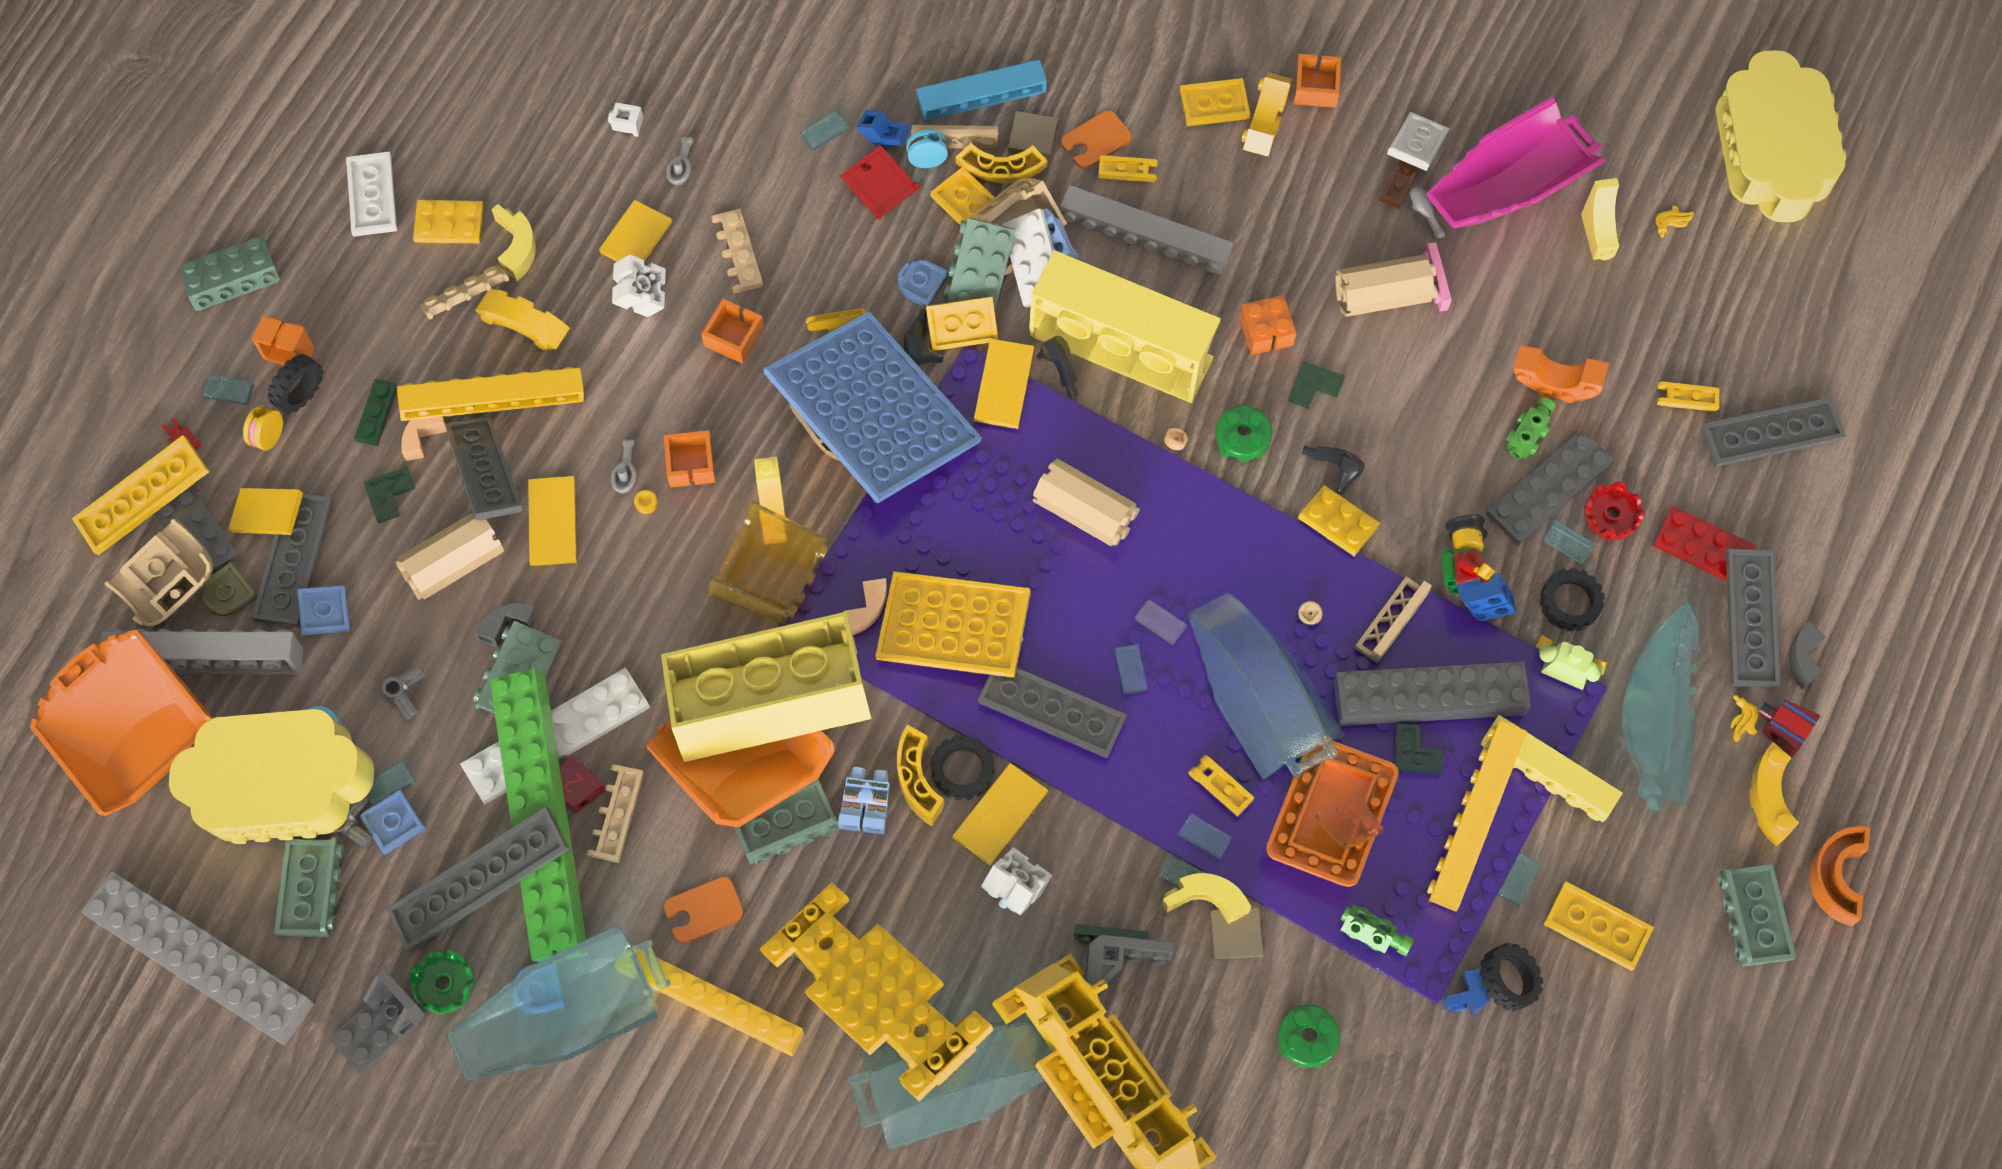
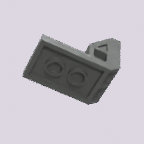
[1085,935,1174,998]
[329,968,425,1075]

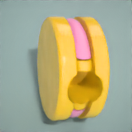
[243,406,283,450]

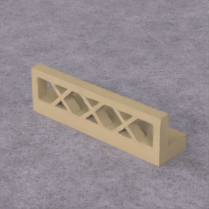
[911,125,998,149]
[1355,577,1432,664]

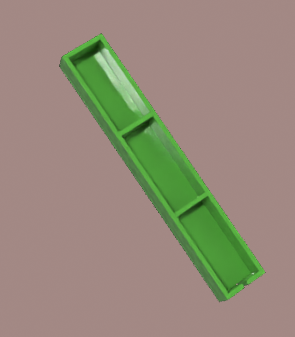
[490,668,588,963]

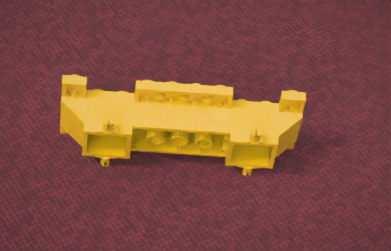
[760,882,994,1101]
[992,953,1217,1169]

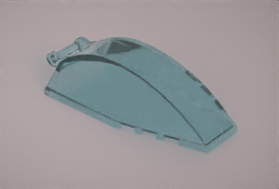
[1188,592,1345,780]
[1622,602,1699,814]
[446,925,671,1081]
[847,1020,1053,1150]

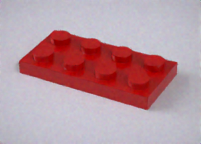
[1653,506,1757,581]

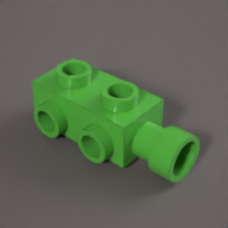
[1506,397,1556,459]
[1341,905,1414,956]

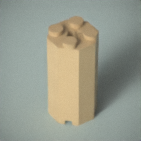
[1335,255,1437,317]
[1033,458,1140,547]
[395,512,504,600]

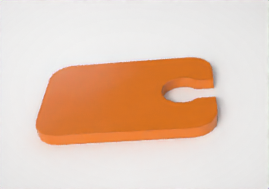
[1061,111,1132,169]
[664,877,744,944]

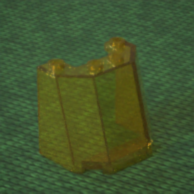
[707,501,829,624]

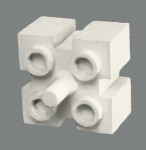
[612,254,666,317]
[981,847,1052,915]

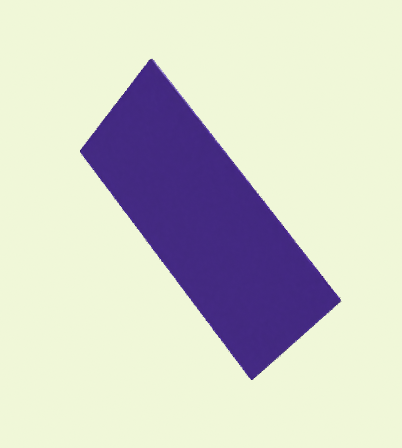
[778,346,1607,1003]

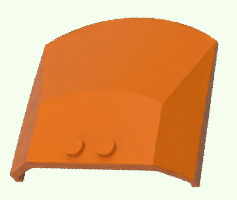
[30,630,213,816]
[647,719,834,827]

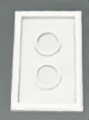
[1387,112,1450,171]

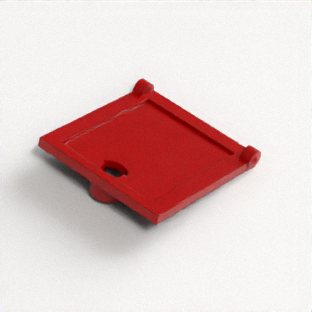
[840,145,920,219]

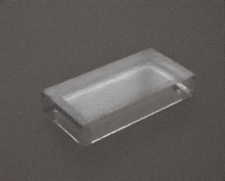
[1135,599,1187,645]

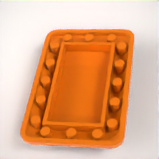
[1266,736,1399,887]

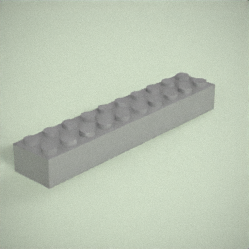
[81,872,315,1046]

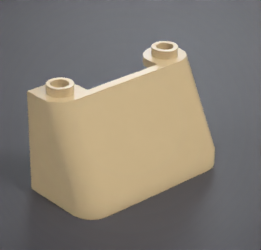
[972,178,1067,275]

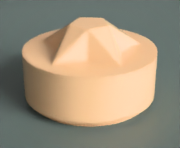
[1164,428,1188,450]
[1298,601,1323,625]

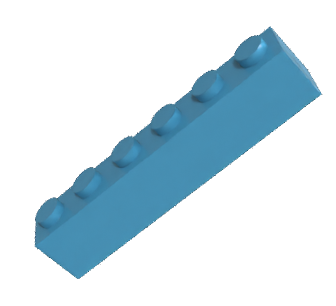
[916,60,1047,122]

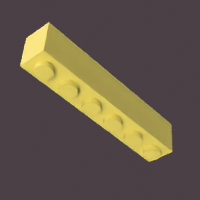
[1480,715,1623,822]

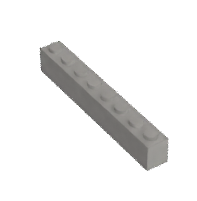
[1060,185,1233,275]

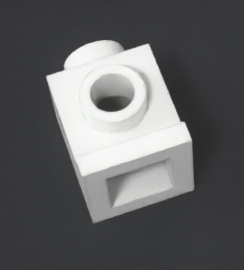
[608,103,643,137]

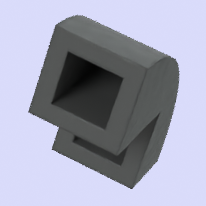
[473,603,538,647]
[1789,620,1826,689]

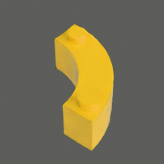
[1241,72,1292,156]
[955,143,1048,184]
[475,289,570,350]
[897,725,944,827]
[1749,742,1799,847]

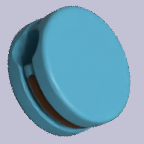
[906,129,948,168]

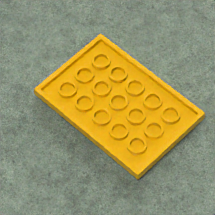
[876,571,1031,678]

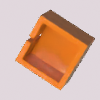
[1294,54,1341,108]
[1239,295,1296,355]
[702,299,764,364]
[252,316,315,365]
[664,430,715,488]

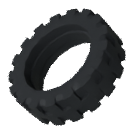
[267,354,323,414]
[1540,568,1605,631]
[931,735,994,800]
[1480,943,1543,1011]

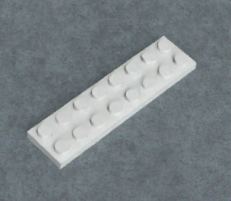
[460,667,650,805]

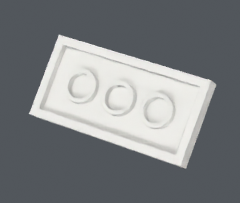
[346,152,397,237]
[1001,209,1054,307]

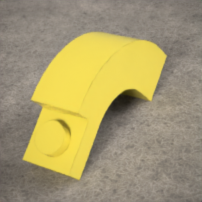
[492,204,536,281]
[1162,873,1251,924]

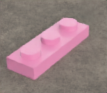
[1422,242,1452,312]

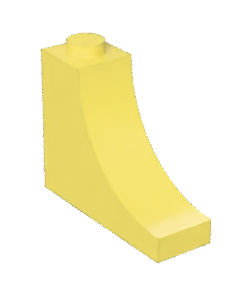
[1581,178,1619,260]
[754,457,788,544]

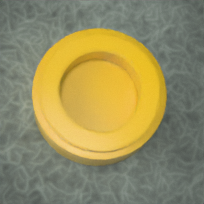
[634,490,658,514]

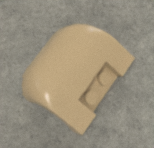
[105,519,213,626]

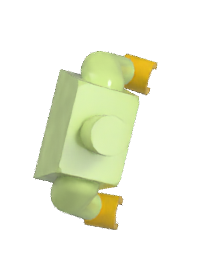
[1536,635,1608,690]

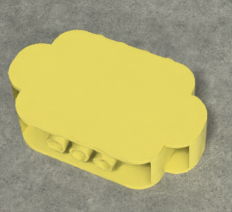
[1715,50,1846,222]
[169,709,374,844]

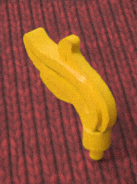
[1655,206,1694,238]
[1730,695,1758,742]

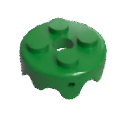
[1215,405,1272,462]
[410,950,474,1014]
[1277,1005,1340,1068]

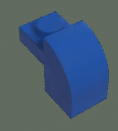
[856,110,911,150]
[1442,968,1491,1015]

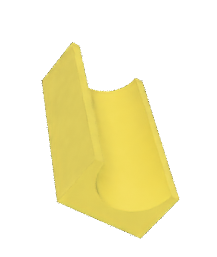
[1029,250,1221,403]
[661,612,871,762]

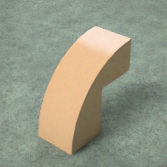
[402,416,446,461]
[844,578,887,635]

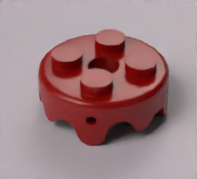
[1584,481,1645,540]

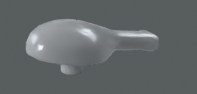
[666,136,694,185]
[1410,186,1445,239]
[611,439,637,494]

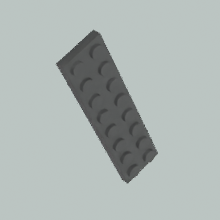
[386,807,570,952]

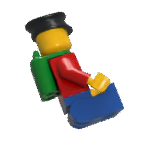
[1440,514,1516,621]

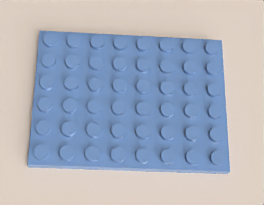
[764,311,982,503]

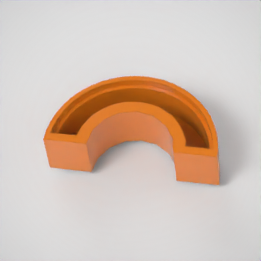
[1513,345,1609,403]
[1809,826,1871,926]

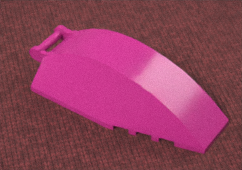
[1426,97,1606,228]

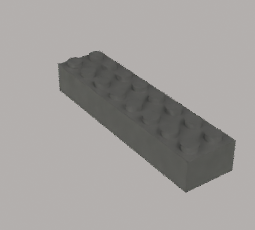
[1333,662,1531,726]

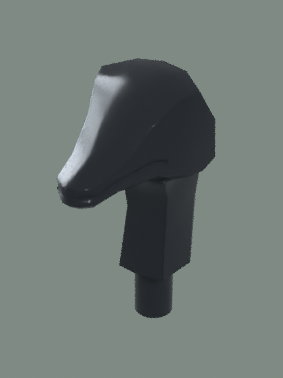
[903,309,944,365]
[1036,336,1078,398]
[1302,446,1365,495]

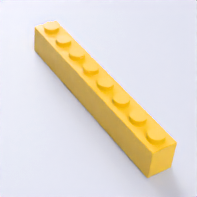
[397,367,584,421]
[1427,721,1527,911]
[616,944,804,1057]

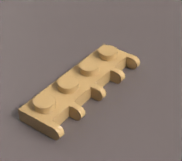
[711,209,763,293]
[420,266,509,320]
[586,764,645,863]

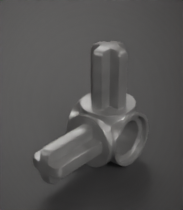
[382,665,426,720]
[333,797,373,848]

